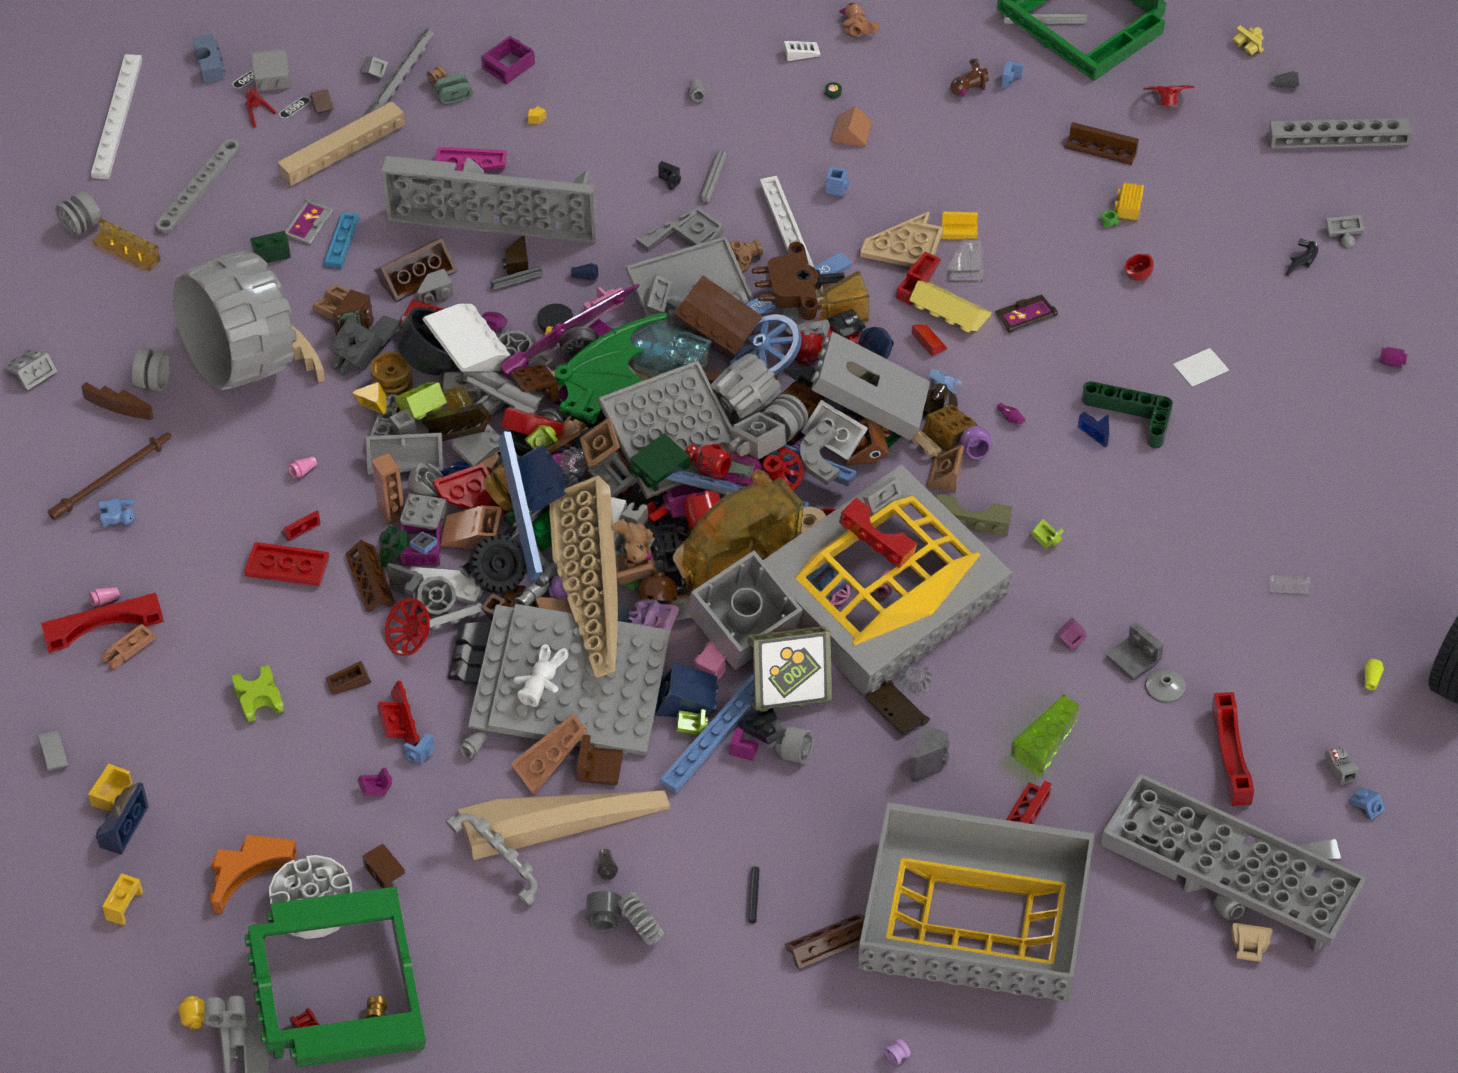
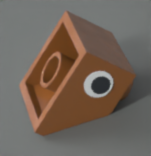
[845,418,889,465]

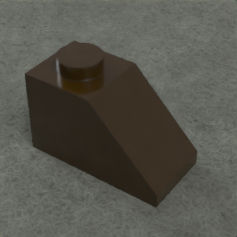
[502,236,529,275]

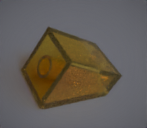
[819,271,869,322]

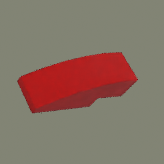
[896,251,941,306]
[501,407,564,437]

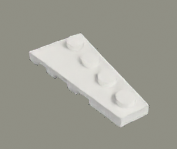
[410,567,484,604]

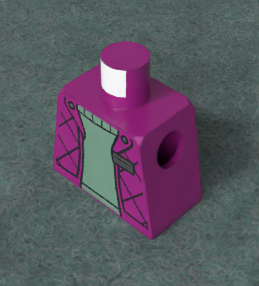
[721,451,769,489]

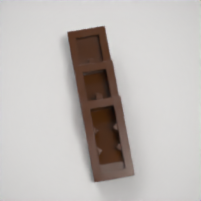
[81,382,154,420]

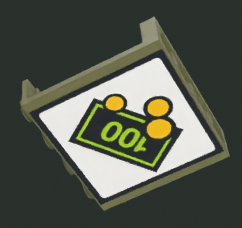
[748,626,832,712]

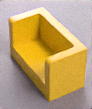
[88,763,133,812]
[102,873,143,926]

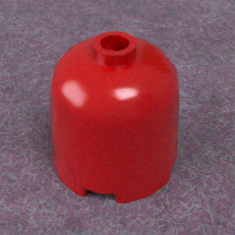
[683,491,725,540]

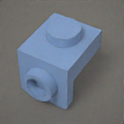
[403,733,435,765]
[1349,787,1385,820]

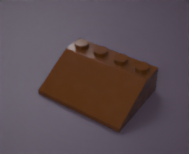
[672,275,763,360]

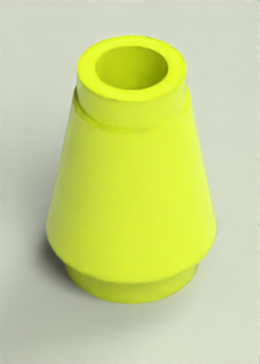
[1364,659,1384,690]

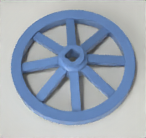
[729,314,802,376]

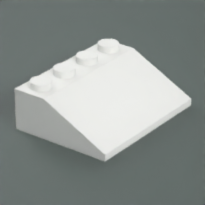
[422,304,510,372]

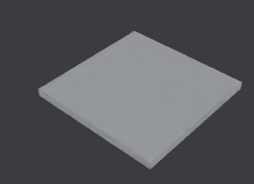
[625,236,762,361]

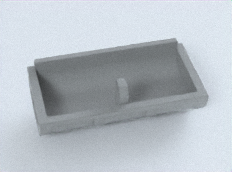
[366,433,444,474]

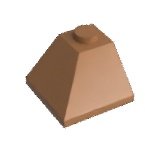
[580,418,620,468]

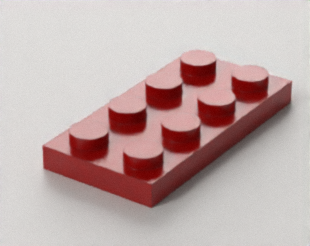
[244,542,330,586]

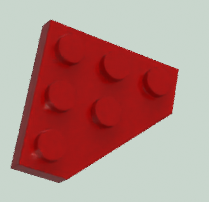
[432,463,508,515]

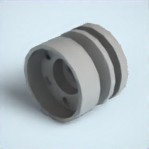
[55,190,102,237]
[762,394,808,443]

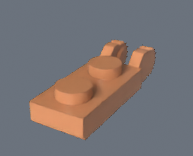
[101,624,156,670]

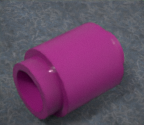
[1379,347,1408,368]

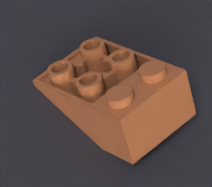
[440,506,503,549]

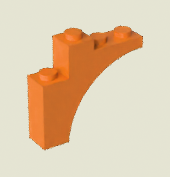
[210,835,298,914]

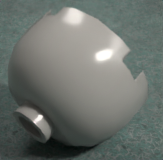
[408,463,443,498]
[417,576,456,615]

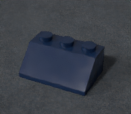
[96,782,149,855]

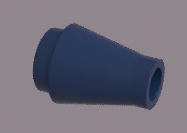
[571,263,599,281]

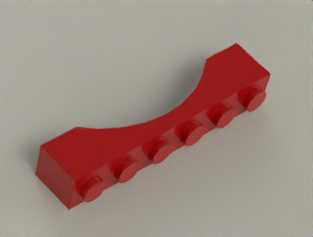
[41,593,164,652]
[1212,692,1254,806]

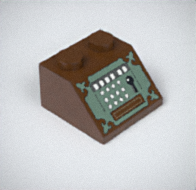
[333,289,374,335]

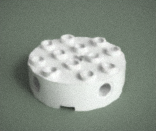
[269,855,353,939]

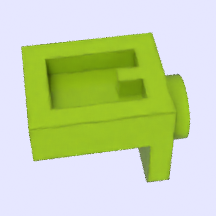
[525,425,558,450]

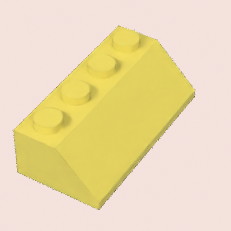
[910,281,992,333]

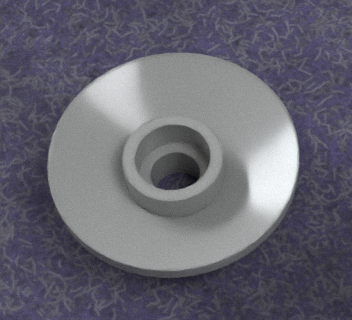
[1146,669,1186,703]

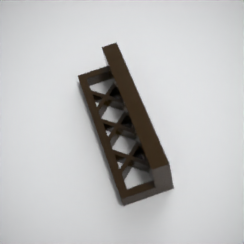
[422,403,492,441]

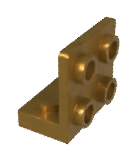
[922,405,978,451]

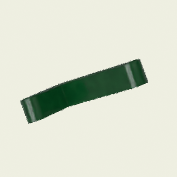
[1082,381,1173,448]

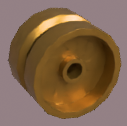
[370,352,413,395]
[483,463,513,511]

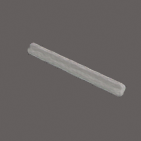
[1003,14,1087,24]

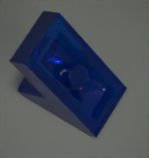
[1078,412,1109,448]

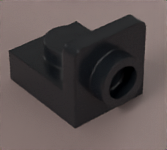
[658,161,681,190]

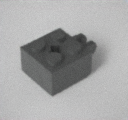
[328,318,384,375]

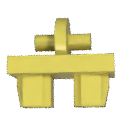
[1233,25,1264,56]

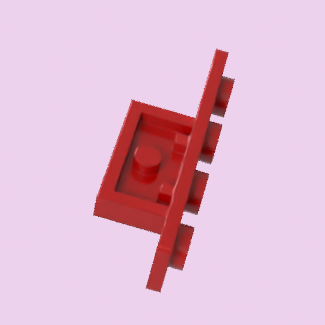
[377,680,420,747]

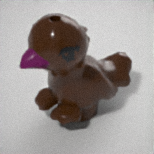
[950,58,989,97]

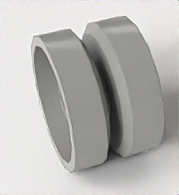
[132,348,170,392]

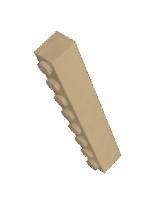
[277,102,405,186]

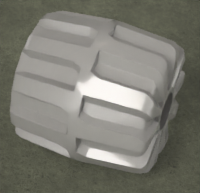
[711,354,781,424]

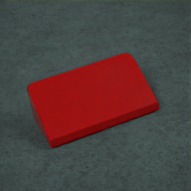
[912,324,947,356]
[281,510,321,541]

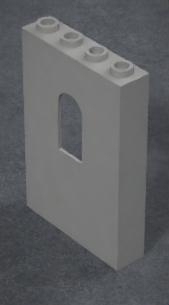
[811,332,930,440]

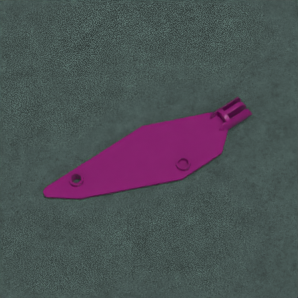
[502,284,640,378]

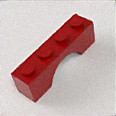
[839,498,917,568]

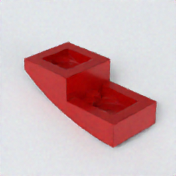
[635,501,668,522]

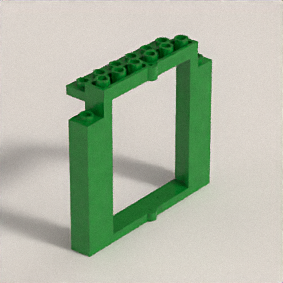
[997,0,1166,81]
[244,887,426,1067]

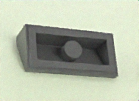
[370,316,402,347]

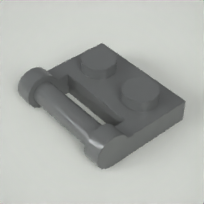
[588,451,639,498]

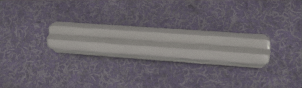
[700,150,726,203]

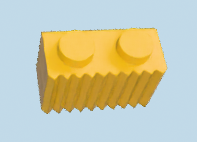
[1114,182,1144,220]

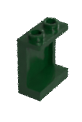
[630,433,690,492]

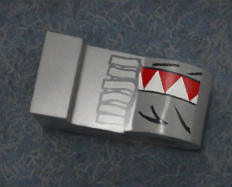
[1325,746,1359,786]

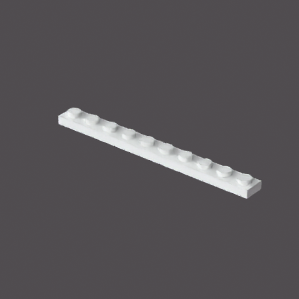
[91,54,142,179]
[760,176,827,305]

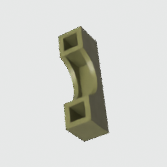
[936,494,1013,536]

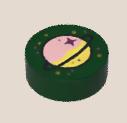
[825,82,842,98]

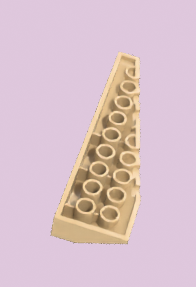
[458,790,671,860]

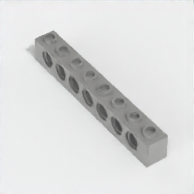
[1268,118,1412,148]

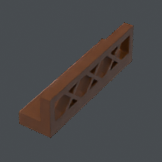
[1065,122,1139,165]
[345,540,395,612]
[785,913,865,969]

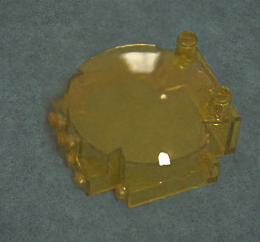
[682,469,804,590]

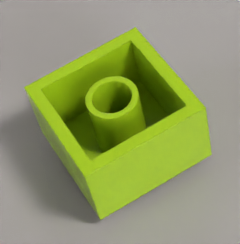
[394,382,447,420]

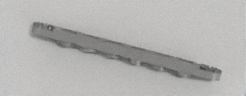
[364,28,434,116]
[156,139,240,235]

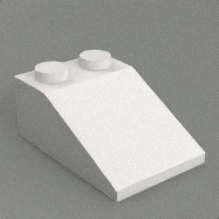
[801,400,868,460]

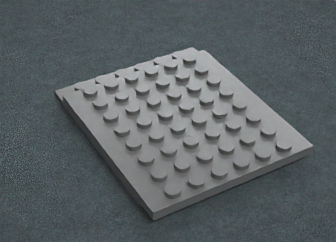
[468,604,671,756]

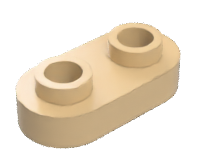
[911,429,942,457]

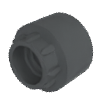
[586,891,622,930]

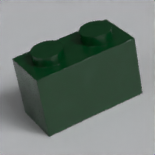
[250,231,291,263]

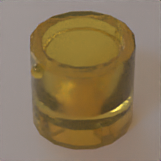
[444,385,474,410]

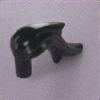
[1286,238,1319,276]

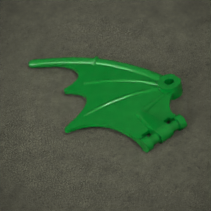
[554,312,668,424]

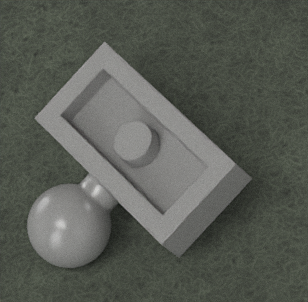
[1325,214,1365,248]
[645,275,682,314]

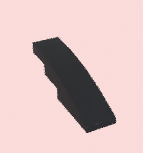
[656,523,687,595]

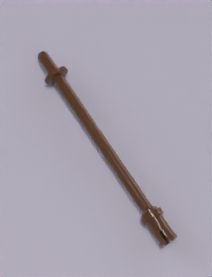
[47,432,172,520]

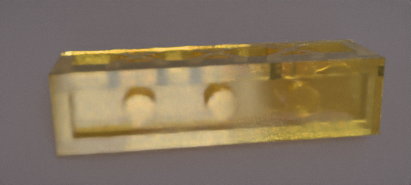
[93,219,161,272]

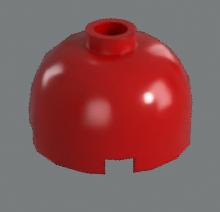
[787,332,824,365]

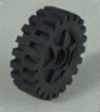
[468,535,527,593]

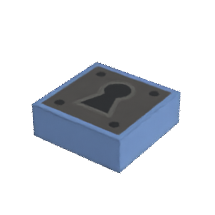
[410,532,437,554]

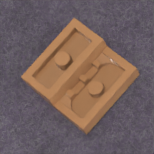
[313,284,349,321]

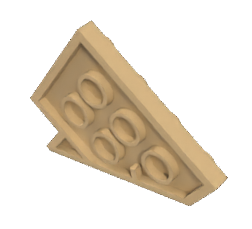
[860,212,943,267]

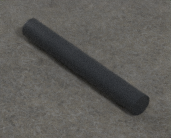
[748,866,760,923]

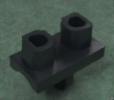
[615,482,646,510]

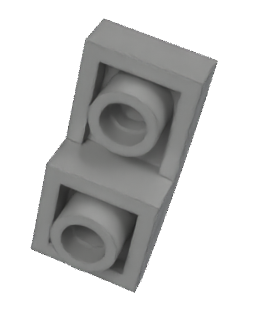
[38,731,68,771]
[1298,840,1342,862]

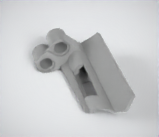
[463,371,544,414]
[204,996,269,1073]

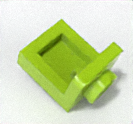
[1029,519,1064,549]
[676,709,708,736]

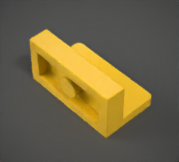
[942,211,978,240]

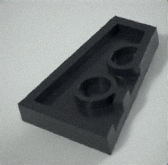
[738,708,785,745]

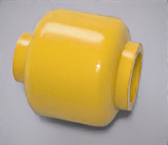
[178,996,204,1030]

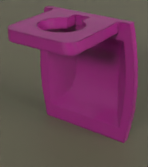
[482,312,507,337]

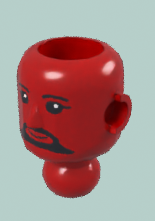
[685,444,732,479]

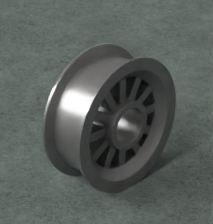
[559,327,599,362]

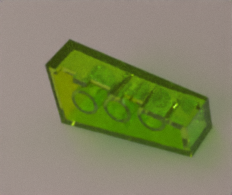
[1011,694,1080,778]

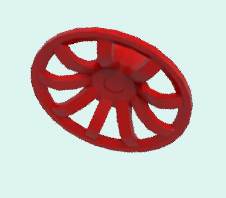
[1143,85,1195,105]
[754,447,804,496]
[385,598,430,656]

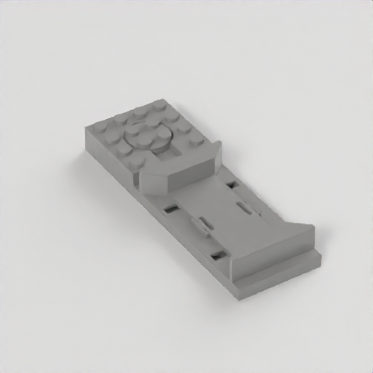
[382,156,598,243]
[1101,773,1366,954]

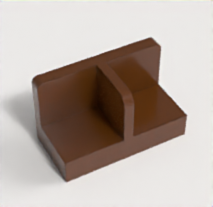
[362,844,405,888]

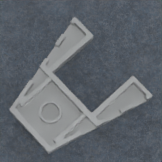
[636,207,724,252]

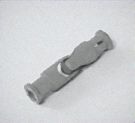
[513,563,558,606]

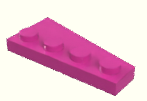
[435,147,507,172]

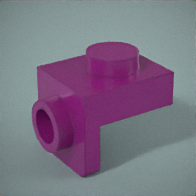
[357,768,392,796]

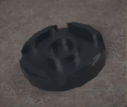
[537,303,573,332]

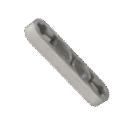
[370,394,400,436]

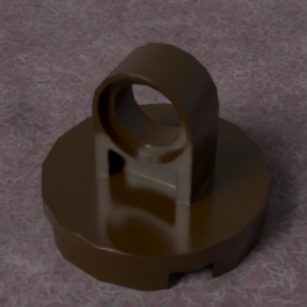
[923,384,958,416]

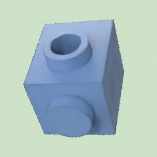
[826,166,850,196]

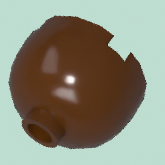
[638,572,677,601]

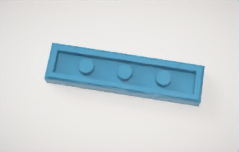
[324,212,360,269]

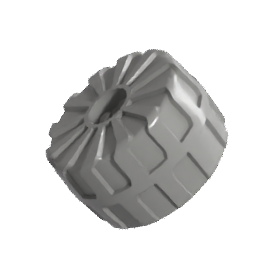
[173,250,297,390]

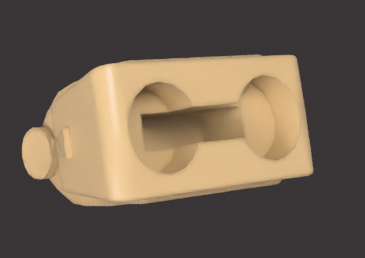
[1231,923,1273,962]

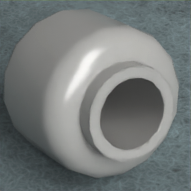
[1214,894,1245,920]

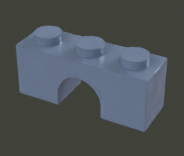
[193,34,226,83]

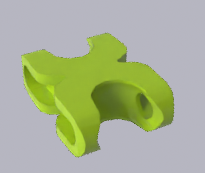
[231,664,284,723]

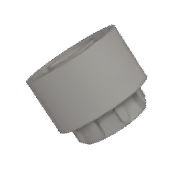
[776,726,813,764]

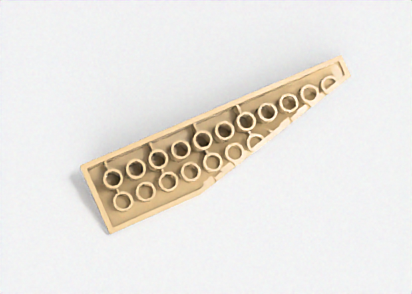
[549,475,618,678]

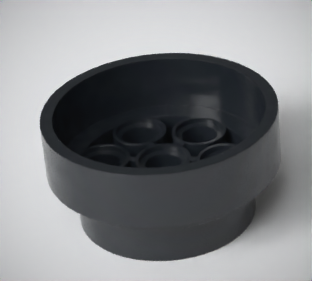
[398,307,457,375]

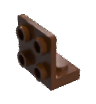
[510,364,558,402]
[577,735,623,785]

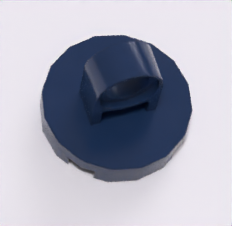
[859,327,894,359]

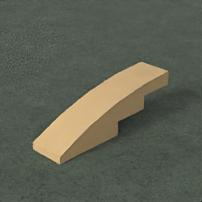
[291,325,325,383]

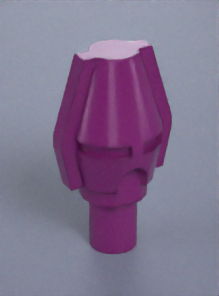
[997,403,1026,424]

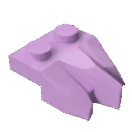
[628,599,679,630]

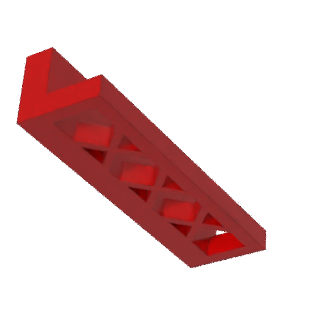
[1006,780,1052,824]

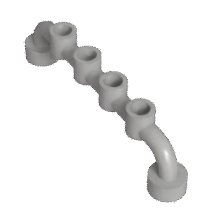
[445,813,538,907]

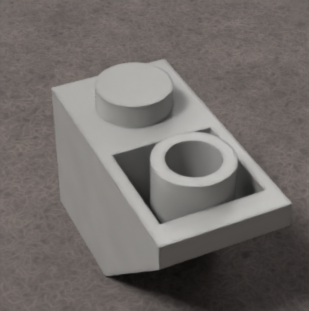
[417,269,453,304]

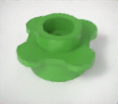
[1099,210,1120,227]

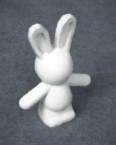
[513,644,568,707]

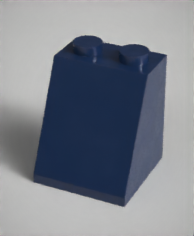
[517,444,566,513]
[655,662,719,717]

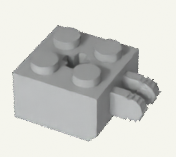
[728,412,786,459]

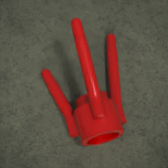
[245,89,276,128]

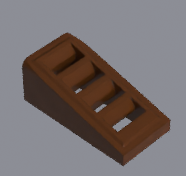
[326,661,371,695]

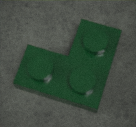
[379,525,407,567]

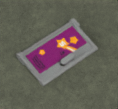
[285,198,334,245]

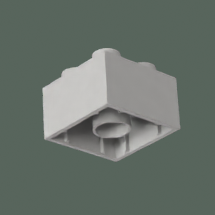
[687,551,803,670]

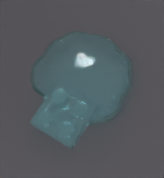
[628,322,711,378]

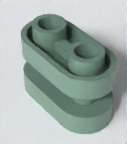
[434,74,473,104]

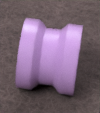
[883,1038,911,1066]

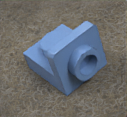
[1001,61,1023,88]

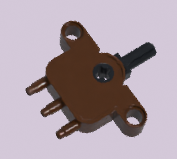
[752,241,845,321]

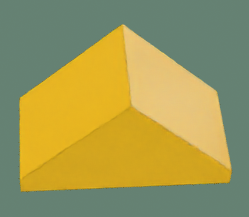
[353,382,387,415]

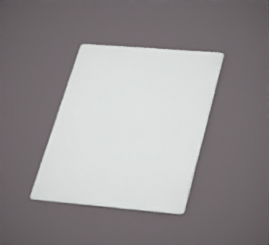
[1173,348,1229,387]

